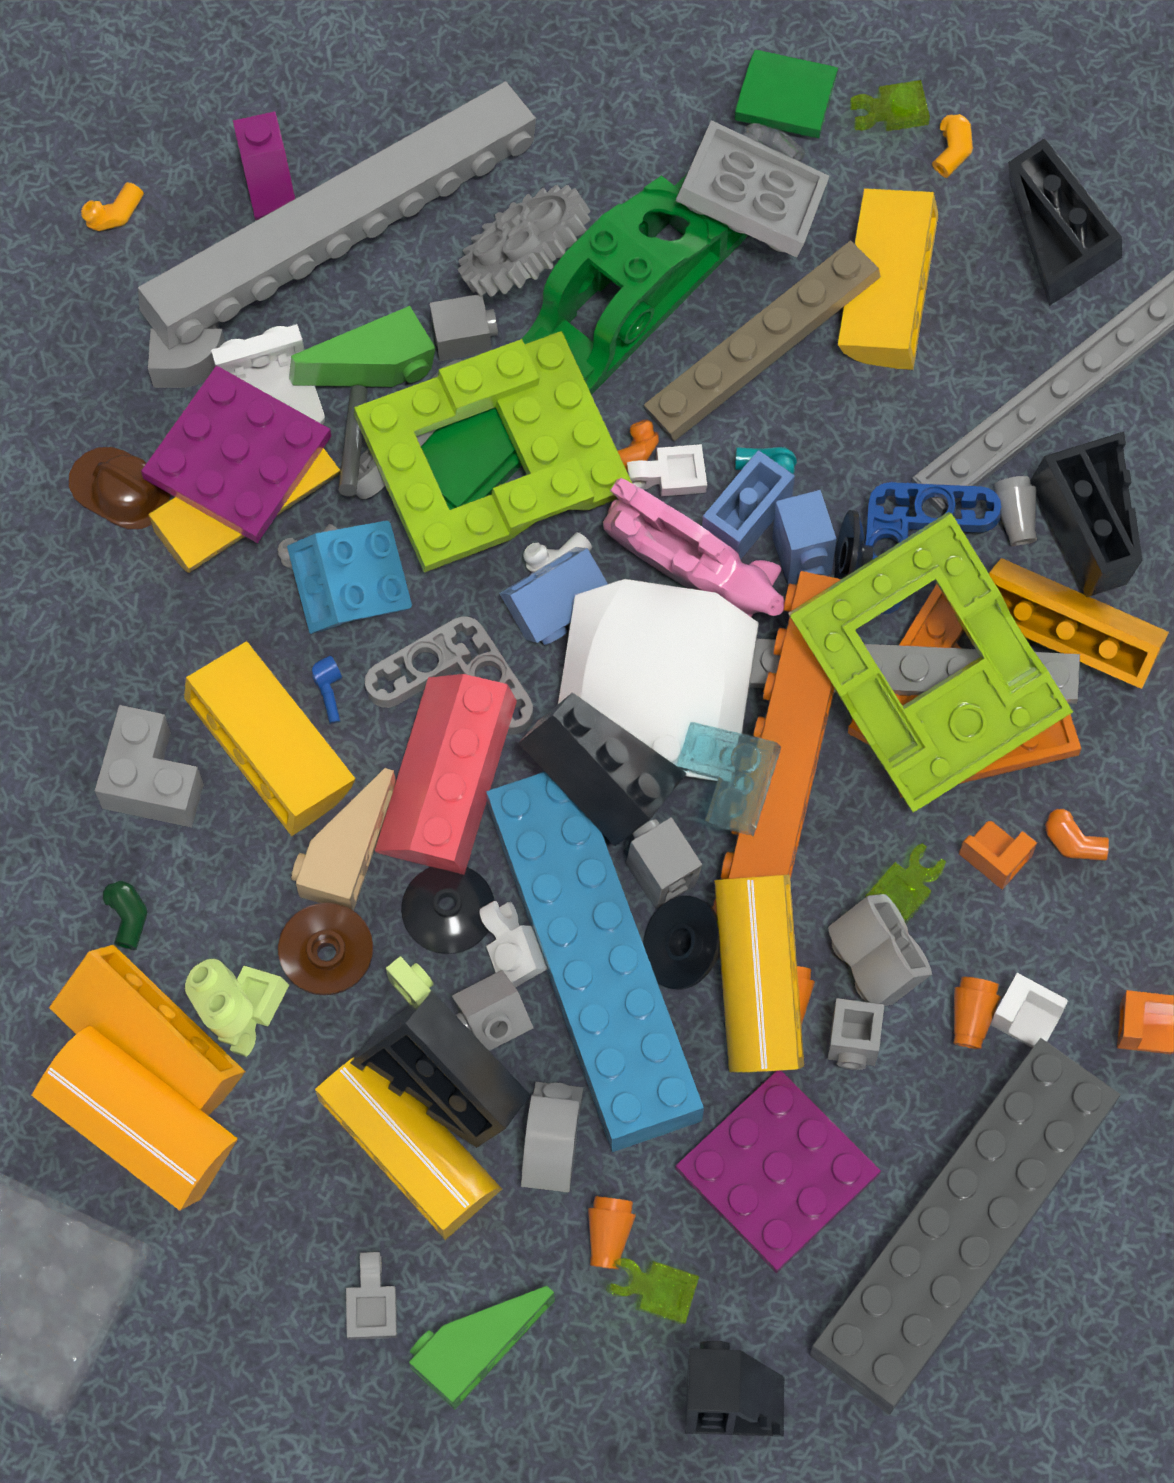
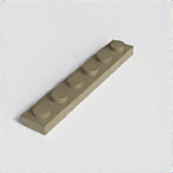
[644,240,881,441]

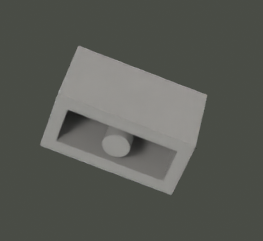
[626,817,702,909]

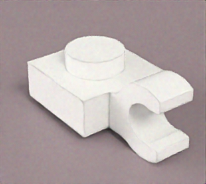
[627,444,707,496]
[480,901,548,987]

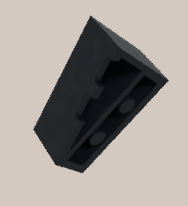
[350,991,530,1148]
[685,1341,785,1437]

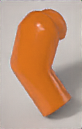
[618,420,659,471]
[1045,809,1109,861]

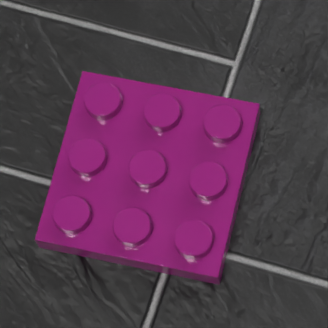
[141,365,332,543]
[675,1070,881,1274]

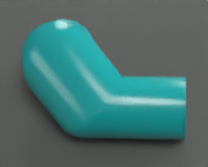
[735,447,797,474]

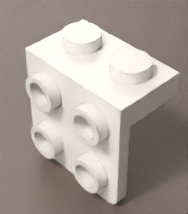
[211,324,325,424]

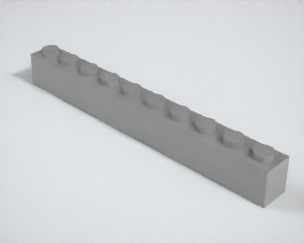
[138,81,536,349]

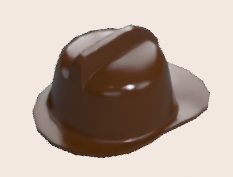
[69,447,170,529]

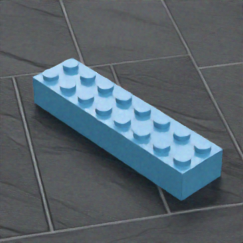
[486,772,704,1152]

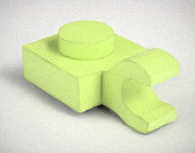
[218,966,289,1057]

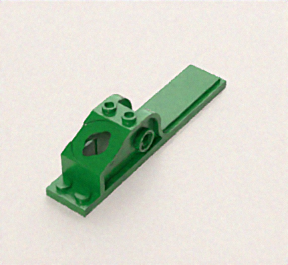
[421,174,749,510]

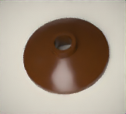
[278,903,373,995]

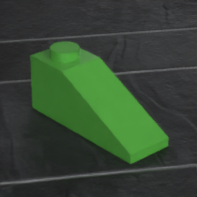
[289,306,435,387]
[409,1286,555,1410]

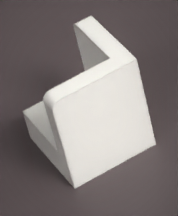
[991,973,1068,1048]

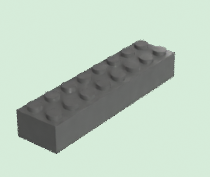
[810,1038,1121,1415]

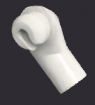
[523,532,592,573]

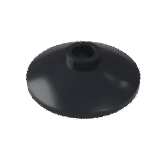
[834,510,873,579]
[401,867,495,954]
[643,895,720,990]

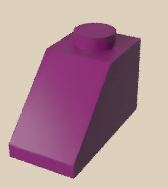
[233,111,295,221]

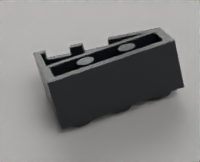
[1008,138,1122,306]
[1030,432,1143,597]
[519,692,687,846]

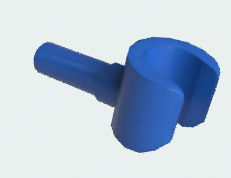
[312,656,342,724]

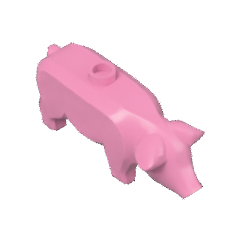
[603,478,785,617]

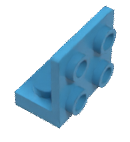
[287,521,412,634]

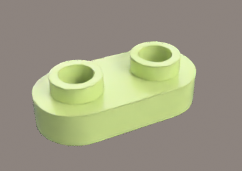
[185,959,253,1038]

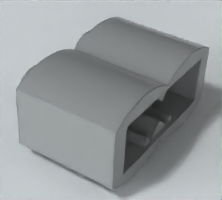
[828,894,932,1006]

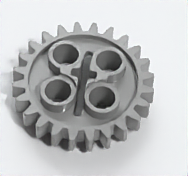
[458,185,591,297]

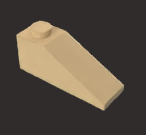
[292,768,396,911]

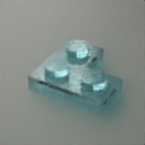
[677,722,781,836]

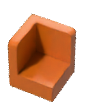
[959,821,1037,890]
[1117,990,1174,1054]

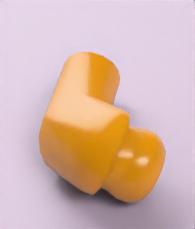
[932,114,973,178]
[81,182,144,231]

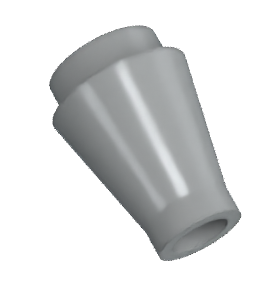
[994,476,1037,546]

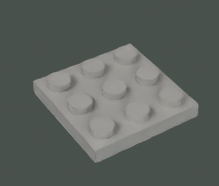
[675,120,829,257]

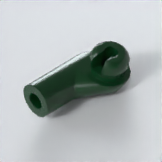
[102,881,148,951]

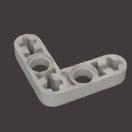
[365,617,533,735]

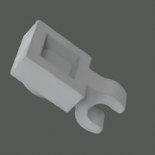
[346,1252,397,1340]

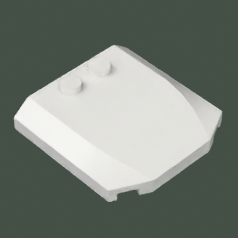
[558,579,759,784]

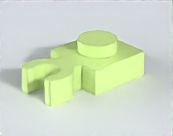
[386,956,434,1005]

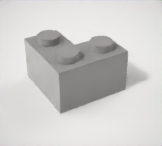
[95,705,204,827]

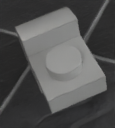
[148,322,225,388]
[521,1082,583,1192]

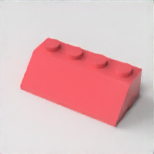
[375,674,517,875]

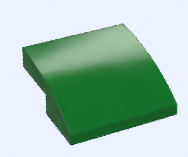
[735,49,839,138]

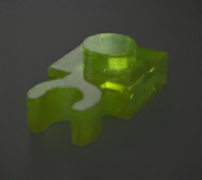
[850,80,930,132]
[865,843,946,924]
[606,1258,699,1325]

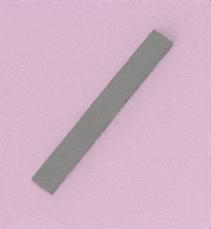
[911,270,1174,515]

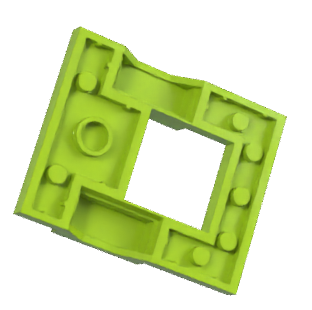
[354,331,633,573]
[788,512,1073,813]

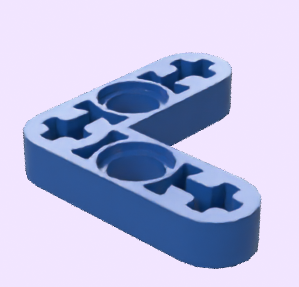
[866,482,1001,615]

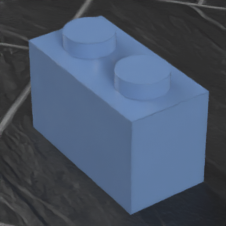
[702,450,795,559]
[772,490,836,585]
[499,547,608,645]

